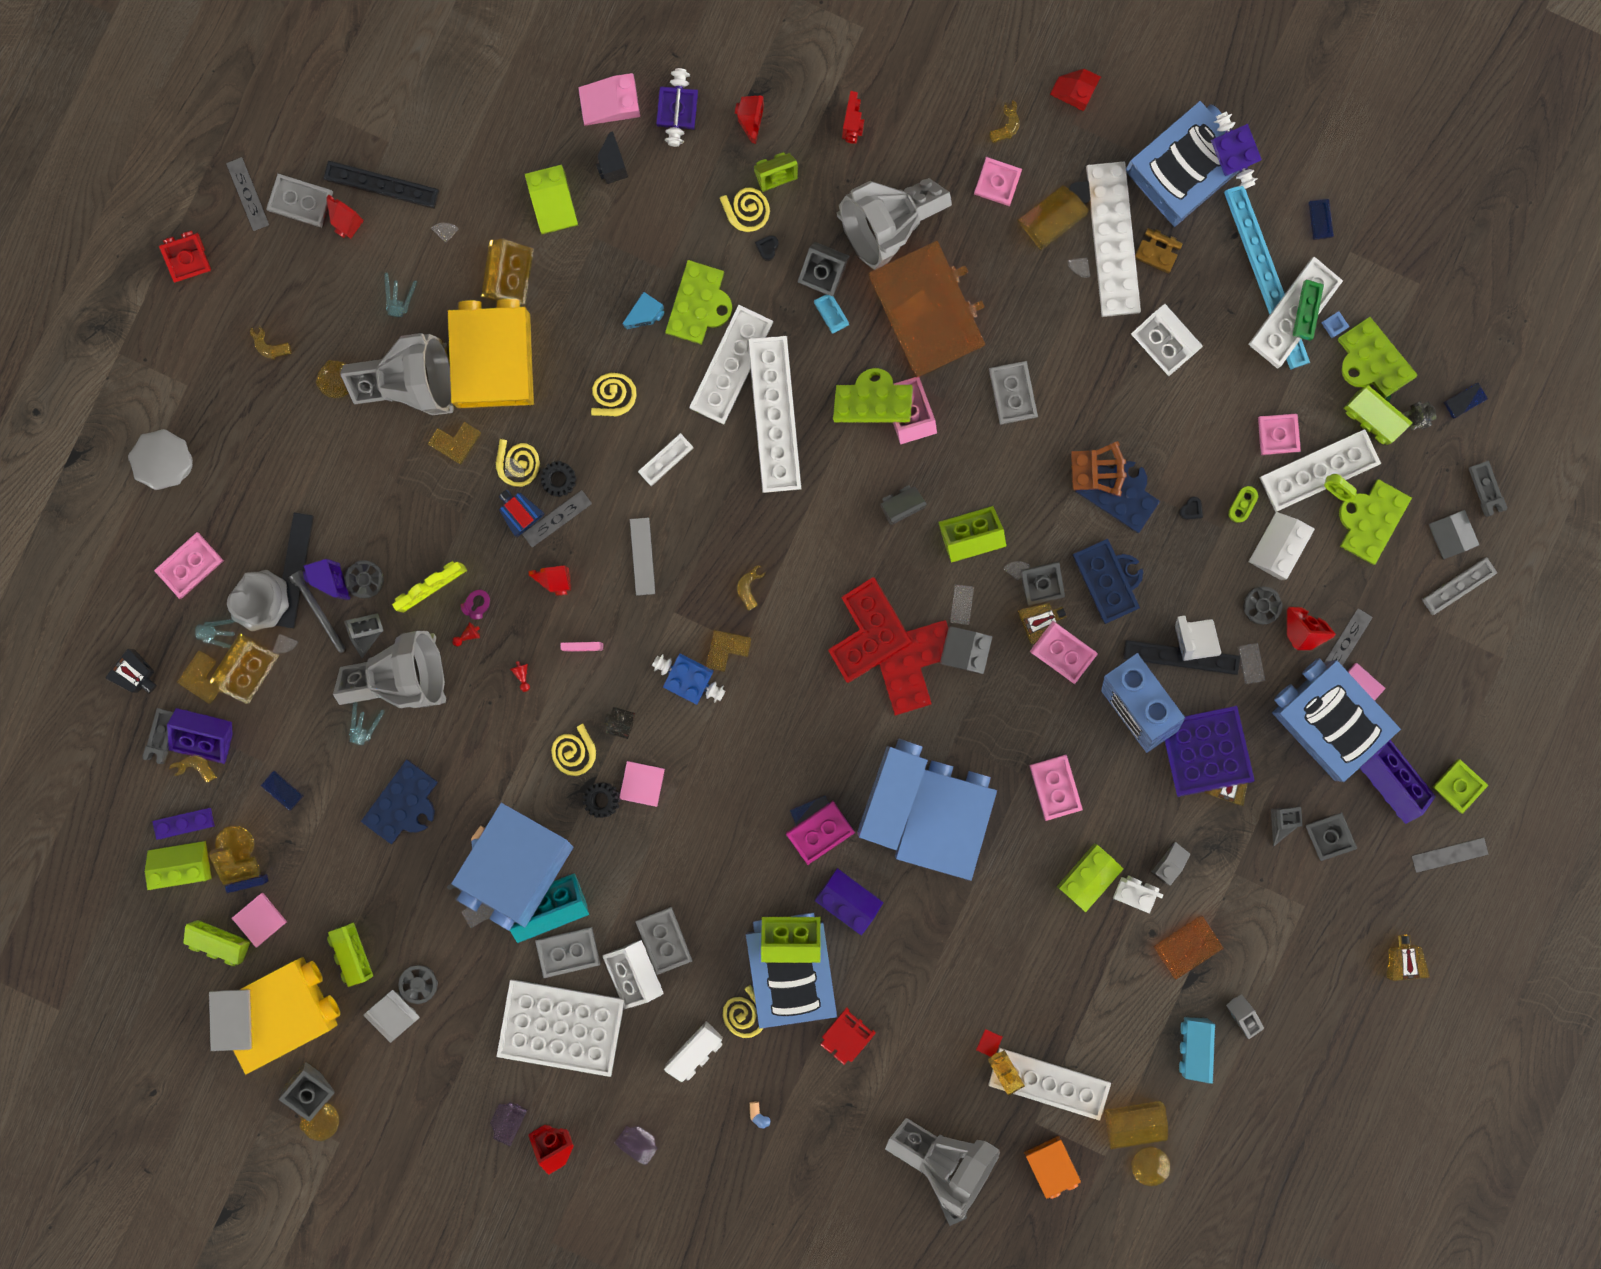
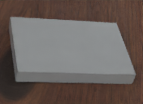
[266,174,333,228]
[989,361,1038,425]
[635,907,693,975]
[535,927,600,978]
[209,989,252,1051]

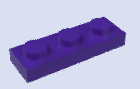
[152,808,215,840]

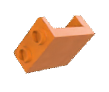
[1024,1136,1081,1199]

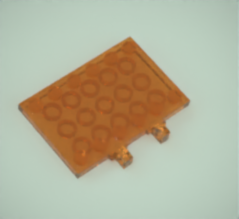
[868,241,986,378]

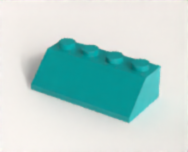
[510,873,589,943]

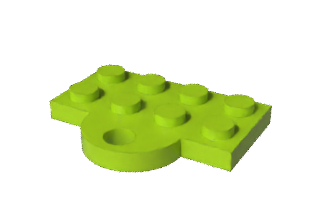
[665,260,732,345]
[1338,317,1417,398]
[833,368,913,422]
[1339,479,1412,565]

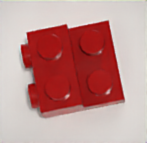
[842,91,864,144]
[159,230,211,283]

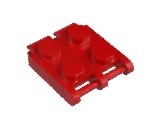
[820,1007,876,1065]

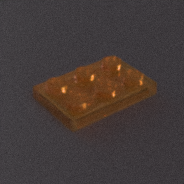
[1153,915,1224,980]

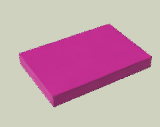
[786,801,855,865]

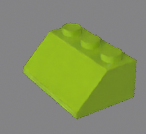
[1343,385,1412,445]
[938,506,1006,563]
[145,841,212,890]
[1056,843,1123,912]
[761,917,821,963]
[184,920,251,966]
[327,922,373,987]

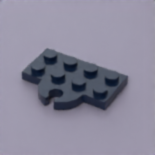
[1075,461,1160,533]
[1072,539,1143,624]
[361,760,438,844]

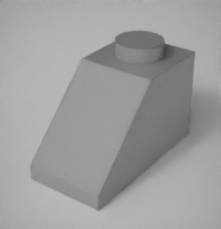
[1151,842,1190,885]
[1226,994,1264,1039]

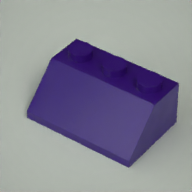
[303,559,350,600]
[167,708,232,764]
[815,868,884,936]

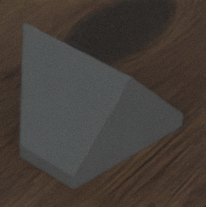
[344,613,384,658]
[1271,807,1302,847]

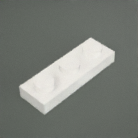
[638,433,694,486]

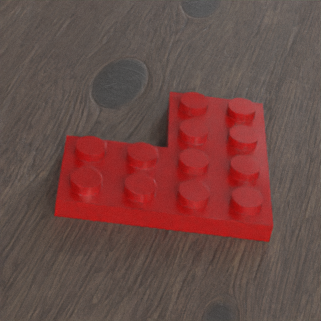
[828,577,913,683]
[879,620,948,715]

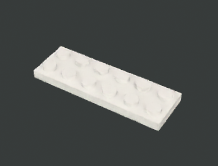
[1248,257,1343,368]
[689,305,773,425]
[1259,429,1381,512]
[988,1048,1111,1120]

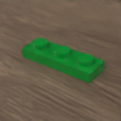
[1292,279,1324,341]

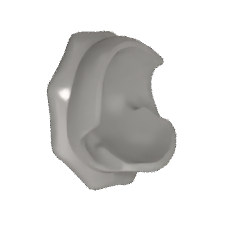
[128,429,192,490]
[227,570,289,631]

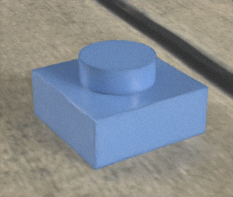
[1322,311,1349,338]

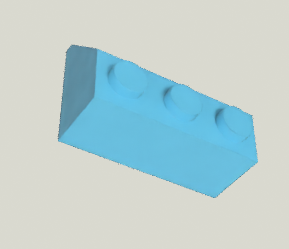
[1179,1017,1215,1083]

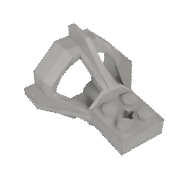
[837,178,952,270]
[340,333,454,415]
[333,631,446,708]
[885,1118,1000,1219]

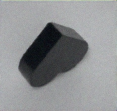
[1068,181,1091,205]
[755,235,779,261]
[1179,497,1203,520]

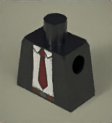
[105,649,157,694]

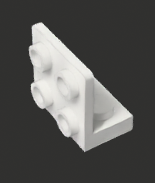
[1175,616,1221,661]
[1113,876,1163,914]

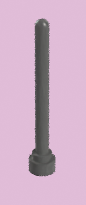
[288,570,345,653]

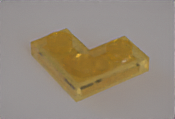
[428,422,481,465]
[706,630,752,672]
[177,651,221,704]
[209,846,261,885]

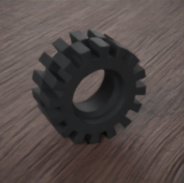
[540,461,576,497]
[583,782,621,818]

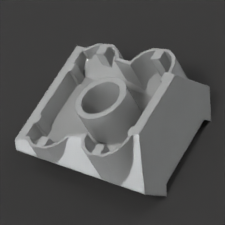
[363,990,420,1043]

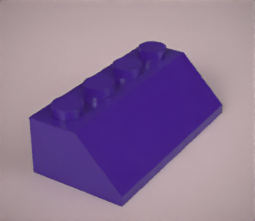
[1360,740,1436,824]

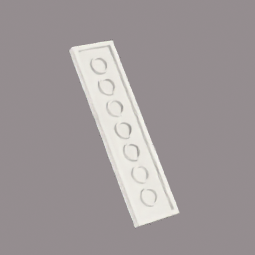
[1086,161,1141,317]
[748,336,801,493]

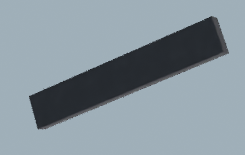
[323,160,439,209]
[276,512,314,629]
[1123,640,1240,675]

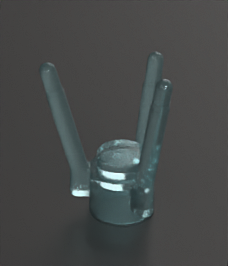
[385,272,417,317]
[196,619,235,649]
[349,702,385,745]

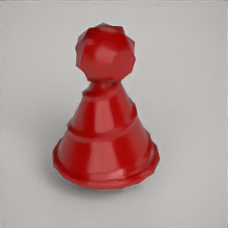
[452,622,480,646]
[510,661,530,692]

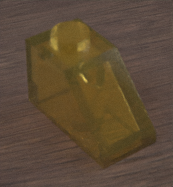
[988,1050,1025,1096]

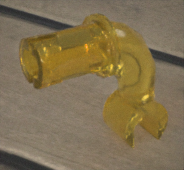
[989,100,1020,143]
[250,326,292,359]
[737,566,765,611]
[169,756,216,783]

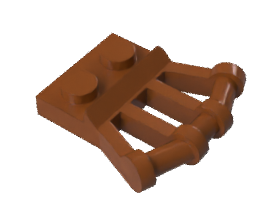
[1071,441,1127,497]

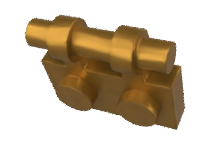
[1135,228,1183,274]

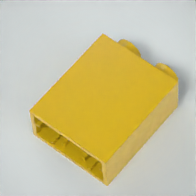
[448,299,534,408]
[233,957,340,1075]

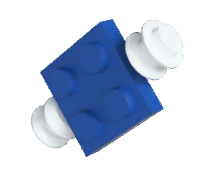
[652,654,725,705]

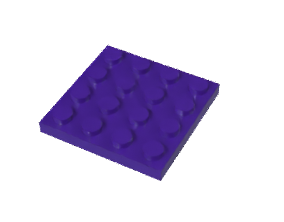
[1165,706,1255,797]

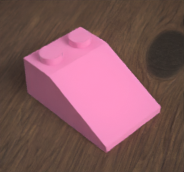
[578,73,640,126]
[893,376,937,444]

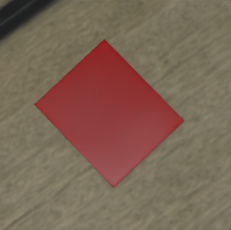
[976,1029,1003,1058]

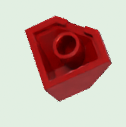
[1050,69,1101,111]
[735,95,764,144]
[326,195,364,239]
[528,566,571,596]
[1287,607,1336,650]
[528,1125,574,1175]

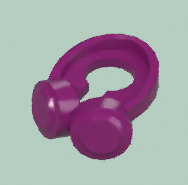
[460,590,490,620]

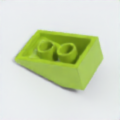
[754,153,798,192]
[525,165,578,235]

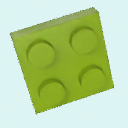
[1432,759,1488,814]

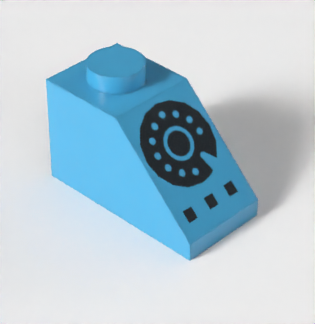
[622,292,664,329]

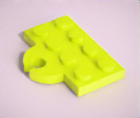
[392,561,467,613]

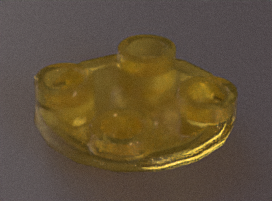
[316,360,349,398]
[215,826,254,862]
[300,1103,339,1141]
[1131,1146,1170,1186]

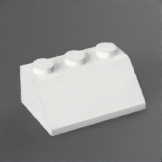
[1131,304,1203,376]
[1248,512,1315,581]
[602,940,664,1009]
[664,1021,723,1082]

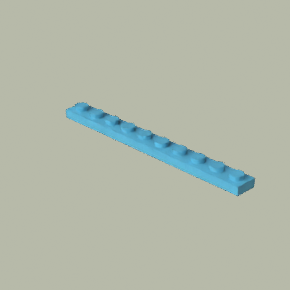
[1224,186,1310,370]

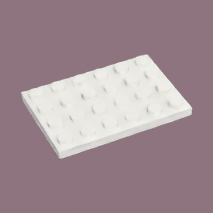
[497,979,625,1077]

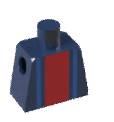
[499,489,545,538]

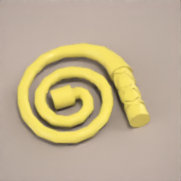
[720,188,770,232]
[591,373,637,417]
[495,439,540,487]
[551,724,596,776]
[722,985,763,1038]

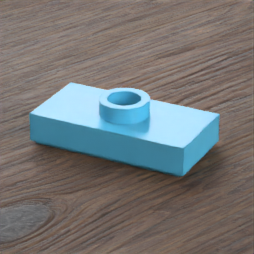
[814,294,849,334]

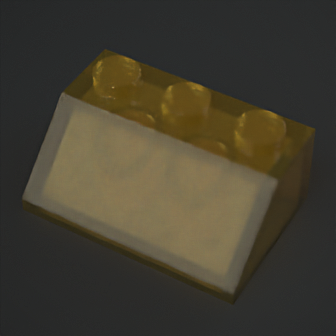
[1018,185,1089,250]
[481,239,534,305]
[209,633,279,704]
[1104,1101,1168,1149]

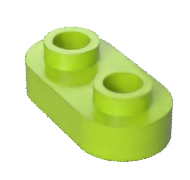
[1324,474,1357,501]
[1229,486,1258,523]

